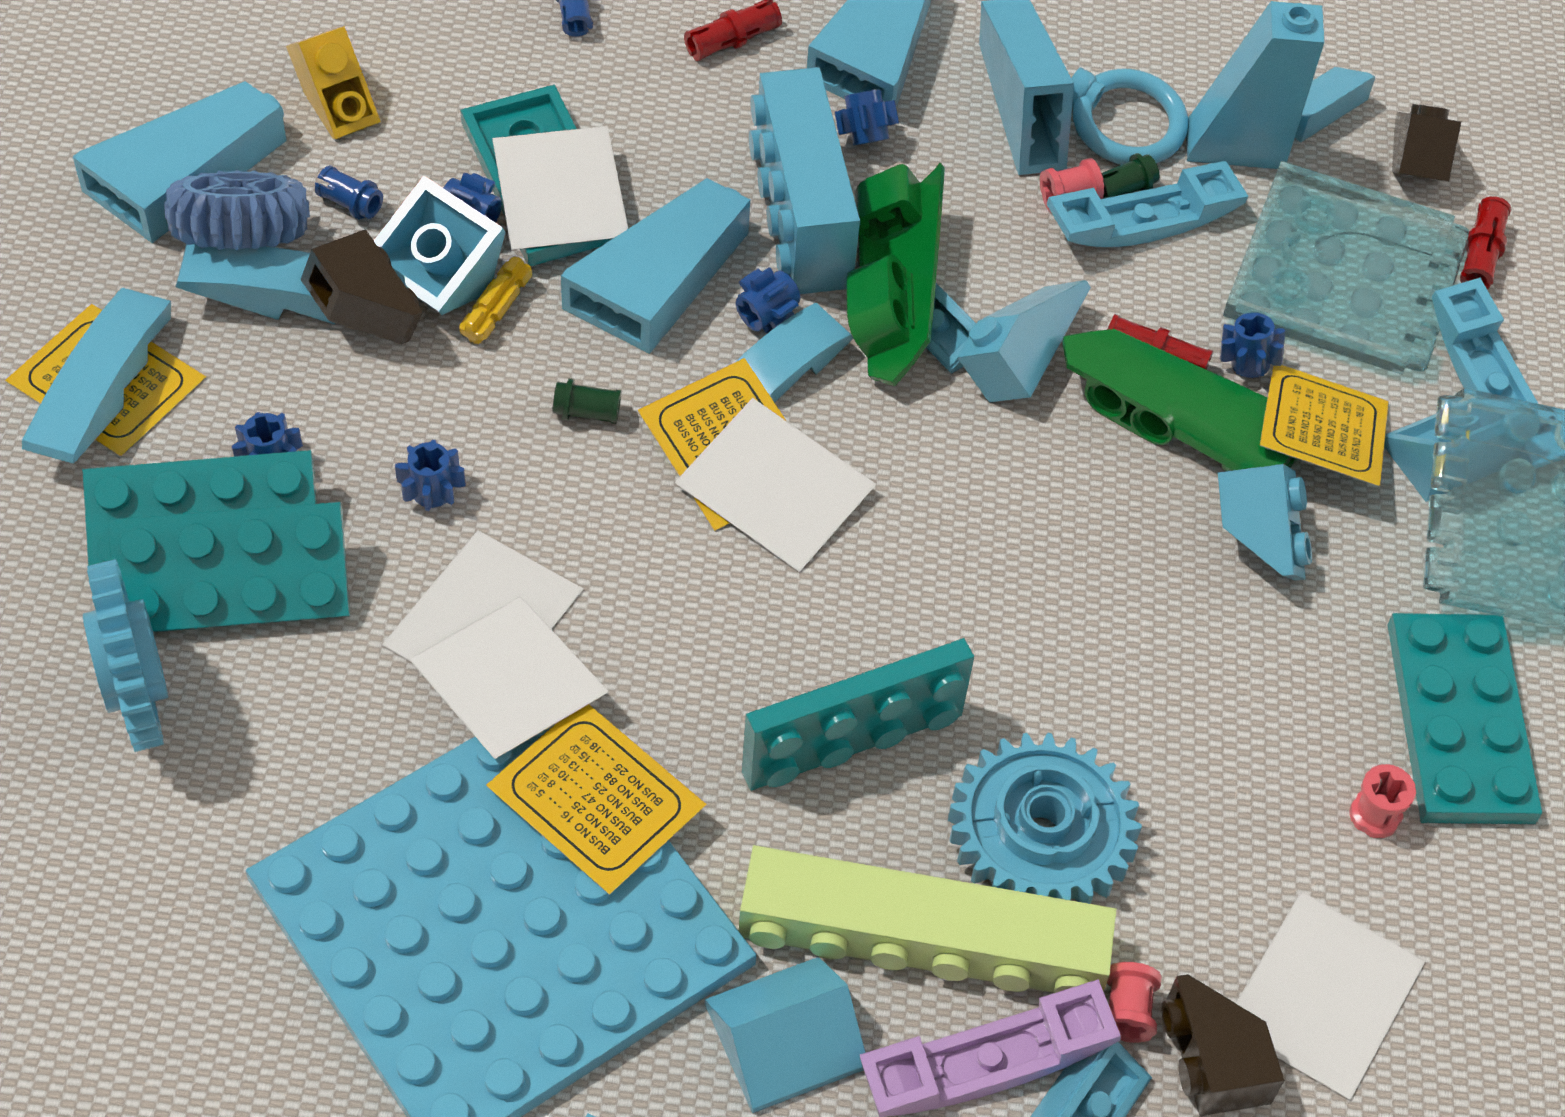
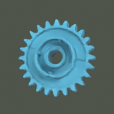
[82,559,169,752]
[948,733,1142,904]

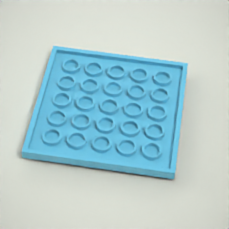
[245,724,756,1117]

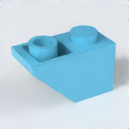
[1218,464,1312,581]

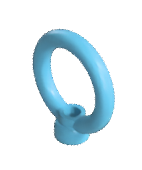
[1071,67,1188,165]

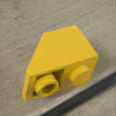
[286,26,381,139]

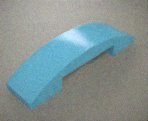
[1047,161,1248,247]
[1432,278,1565,471]

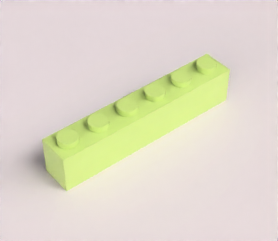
[739,845,1117,993]

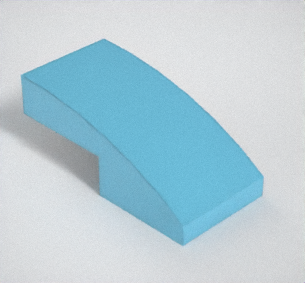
[735,303,854,403]

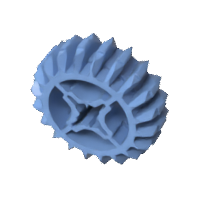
[164,170,310,250]

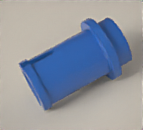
[556,0,593,37]
[315,165,383,220]

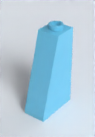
[807,0,931,107]
[979,0,1074,175]
[1186,1,1325,170]
[73,81,287,243]
[561,178,750,354]

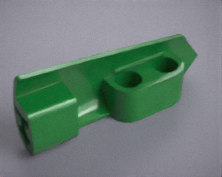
[847,162,945,386]
[1062,329,1297,471]

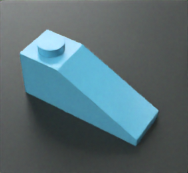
[957,280,1091,403]

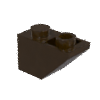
[1392,104,1461,182]
[300,229,423,344]
[1161,974,1285,1117]

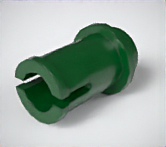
[1101,153,1160,199]
[552,378,622,424]

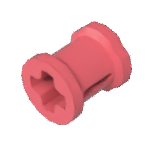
[1040,158,1104,213]
[1349,764,1416,838]
[1107,962,1162,1043]

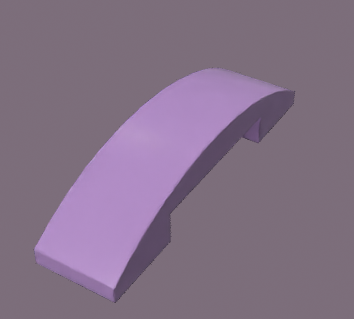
[860,979,1121,1117]

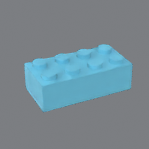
[749,67,860,294]

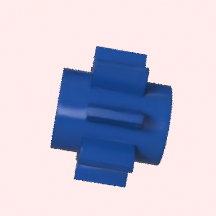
[835,89,899,146]
[443,173,502,223]
[735,267,801,334]
[1220,313,1285,378]
[232,412,303,457]
[395,440,466,511]

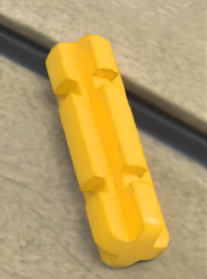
[459,256,532,344]

